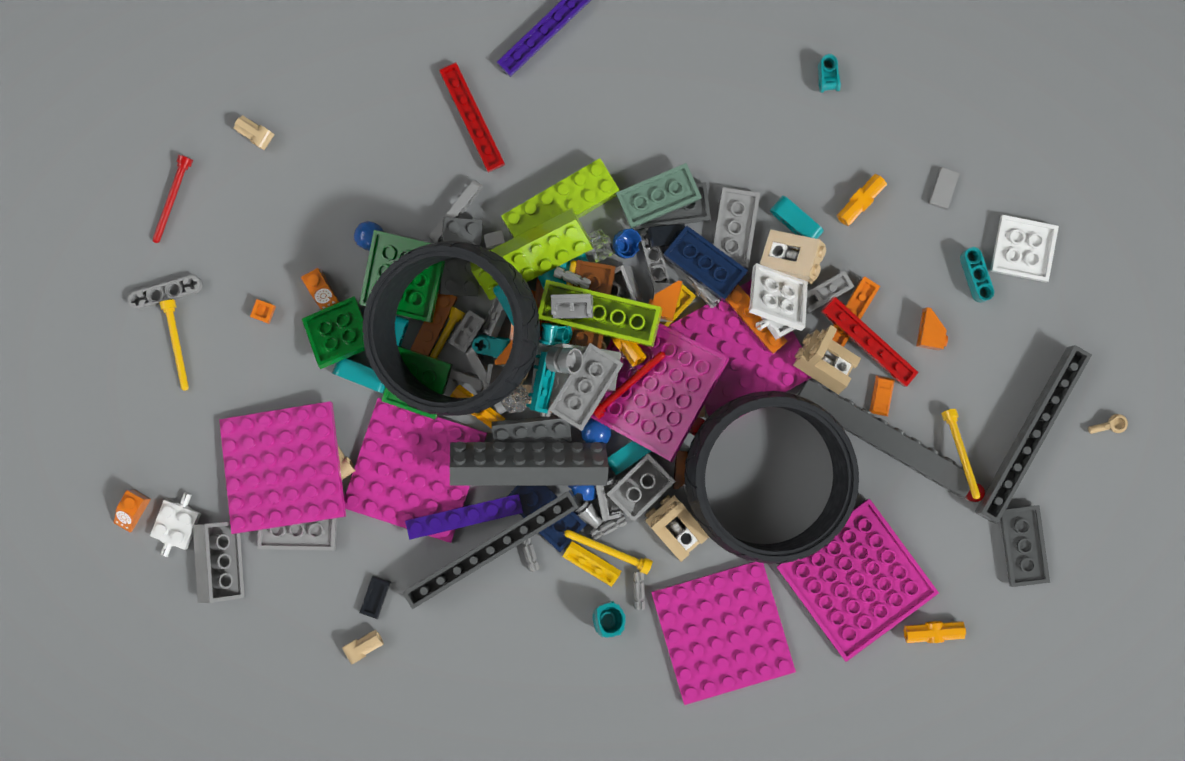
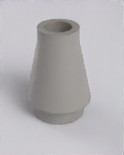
[575,500,603,529]

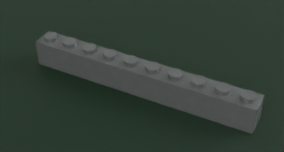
[975,345,1092,523]
[797,379,976,498]
[402,490,581,609]

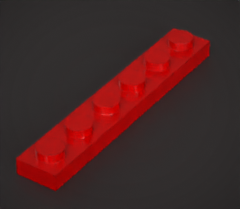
[439,62,505,173]
[821,297,919,387]

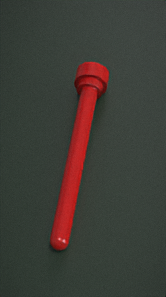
[153,155,193,243]
[593,351,665,419]

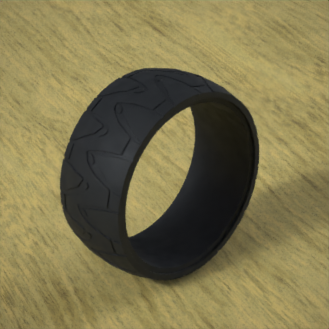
[363,241,540,416]
[684,391,859,564]

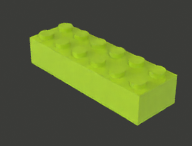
[501,158,620,238]
[470,208,593,300]
[538,280,663,347]

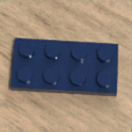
[663,226,748,301]
[507,485,587,552]

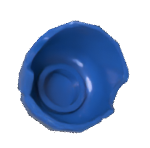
[354,221,384,251]
[612,228,642,259]
[580,418,611,443]
[568,485,597,501]

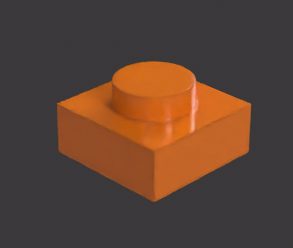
[250,299,276,324]

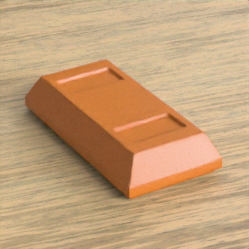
[869,376,895,417]

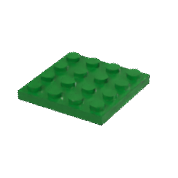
[359,230,445,322]

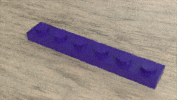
[497,0,591,77]
[405,494,523,540]

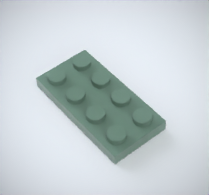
[616,163,702,228]

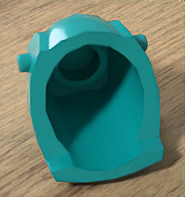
[592,601,626,638]

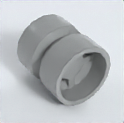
[545,346,583,374]

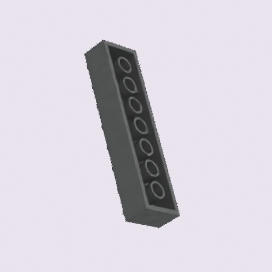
[450,442,609,486]

